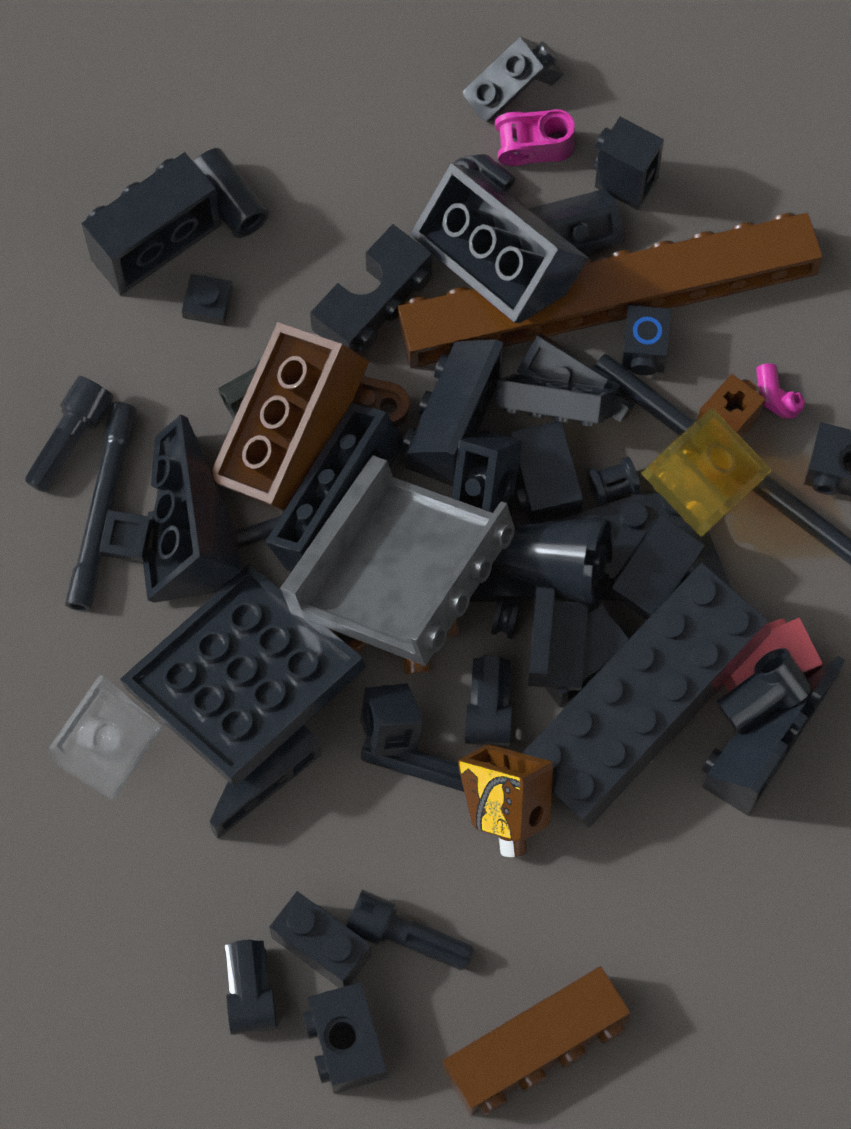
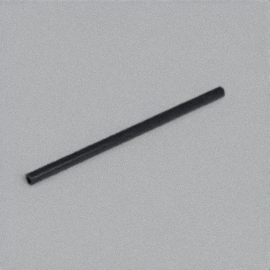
[594,353,851,565]

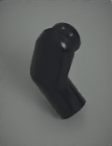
[454,154,516,192]

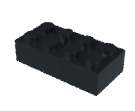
[495,373,616,426]

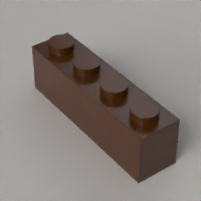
[442,966,630,1116]

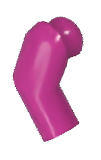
[756,363,805,419]

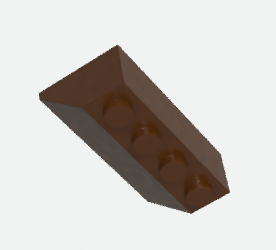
[211,322,370,513]

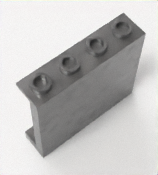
[280,455,515,666]

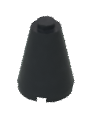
[494,517,613,606]

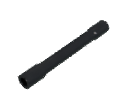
[65,402,137,612]

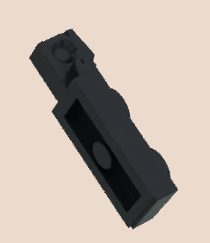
[517,334,635,422]

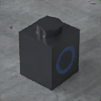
[622,305,671,375]

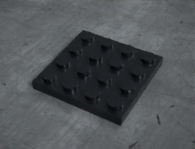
[120,564,367,787]

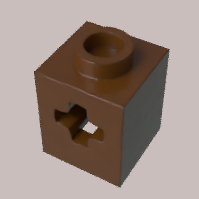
[697,374,766,448]

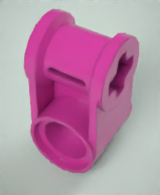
[495,109,575,166]

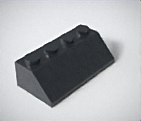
[410,163,588,324]

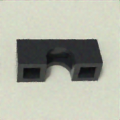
[310,224,433,353]

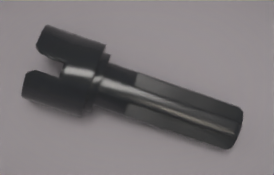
[25,375,113,492]
[346,889,473,970]

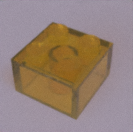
[641,407,772,537]

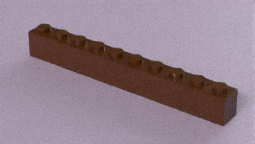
[398,212,822,369]

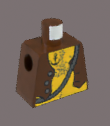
[458,744,553,857]

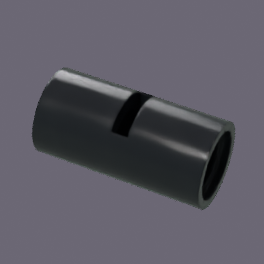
[193,148,269,238]

